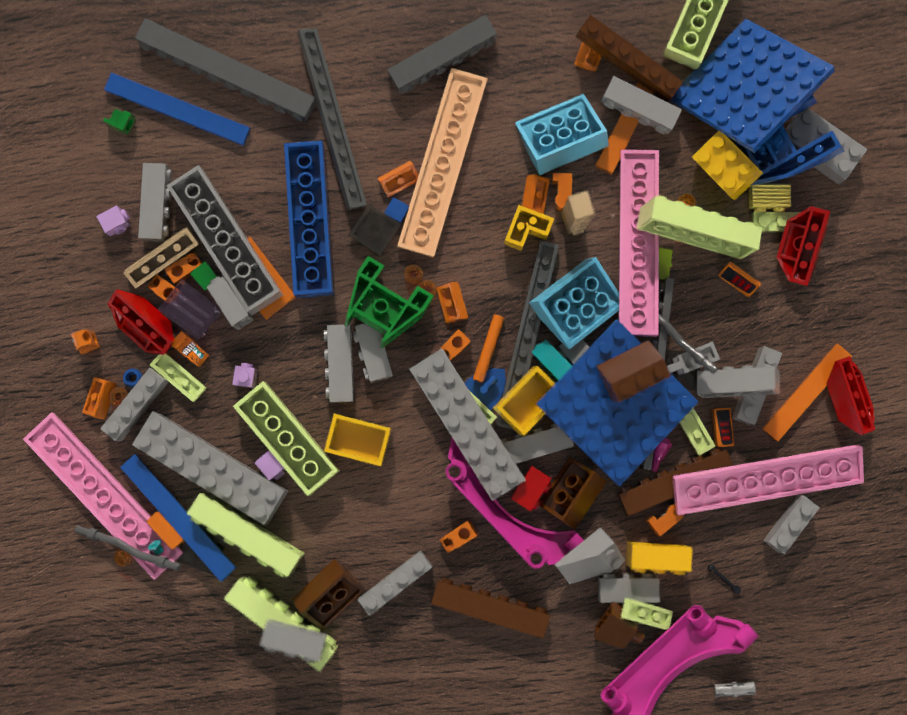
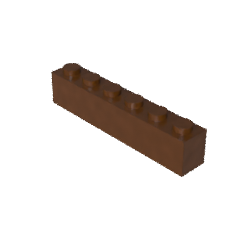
[576,15,683,102]
[617,448,733,516]
[431,578,550,639]

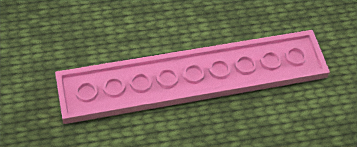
[619,150,659,337]
[23,412,184,580]
[673,444,864,515]

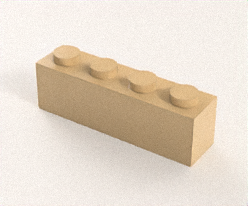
[561,191,594,235]
[124,226,199,289]

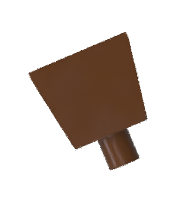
[594,602,645,648]

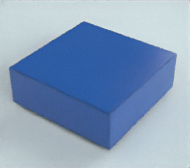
[384,197,409,224]

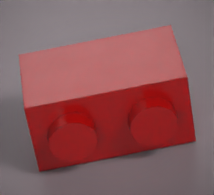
[510,466,552,511]

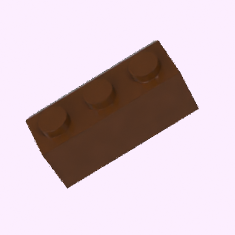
[596,341,671,402]
[539,457,607,529]
[292,559,365,630]

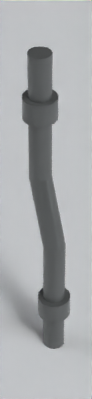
[658,313,718,374]
[75,526,181,571]

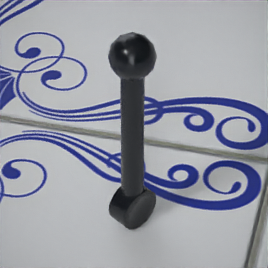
[708,564,741,594]

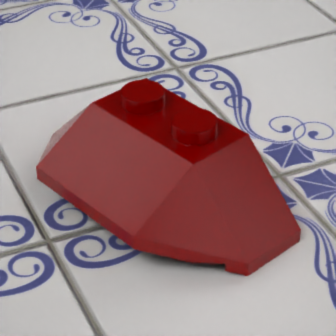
[776,206,831,286]
[107,289,174,355]
[826,356,875,435]

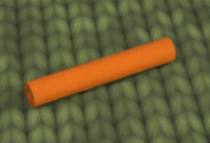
[473,314,504,383]

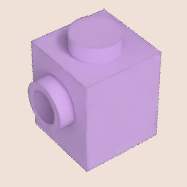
[96,205,130,236]
[232,363,258,389]
[255,450,285,481]

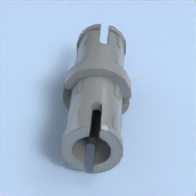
[714,681,756,698]

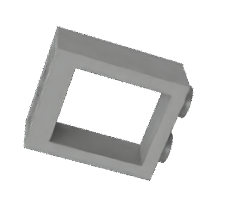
[207,277,254,330]

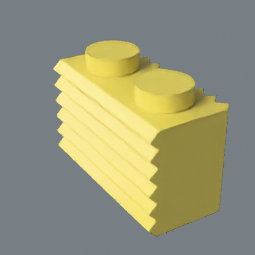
[749,184,791,212]

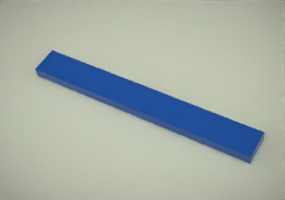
[104,73,251,146]
[120,454,237,581]

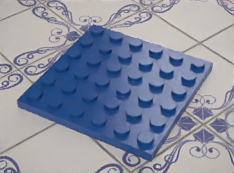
[670,19,835,153]
[536,320,698,486]

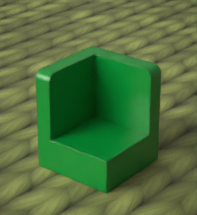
[103,109,136,135]
[190,261,219,291]

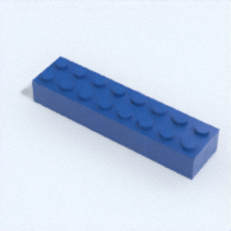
[284,141,334,298]

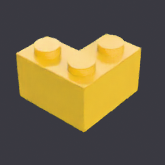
[504,205,554,251]

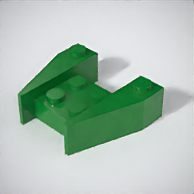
[345,256,434,349]

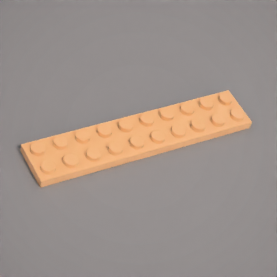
[398,68,487,258]

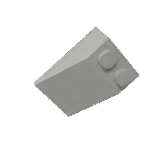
[555,527,626,584]

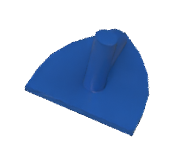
[464,368,506,411]

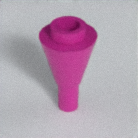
[651,438,673,472]

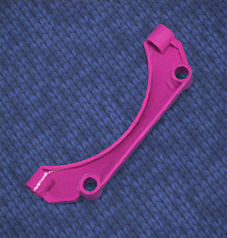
[446,437,584,568]
[601,605,759,715]

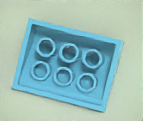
[515,94,609,175]
[529,257,619,349]

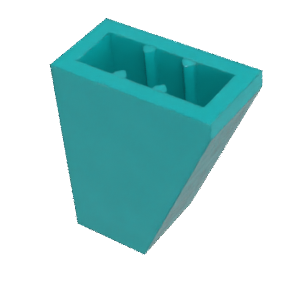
[532,340,572,383]

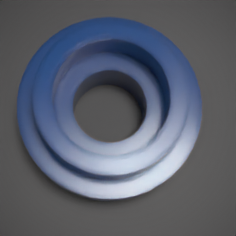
[123,369,143,388]

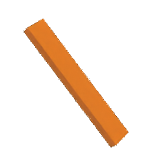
[595,83,653,174]
[762,343,852,442]

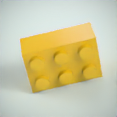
[692,131,763,200]
[493,366,555,436]
[324,414,392,466]
[626,542,692,575]

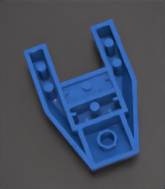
[729,94,845,186]

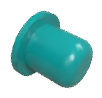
[148,540,164,555]

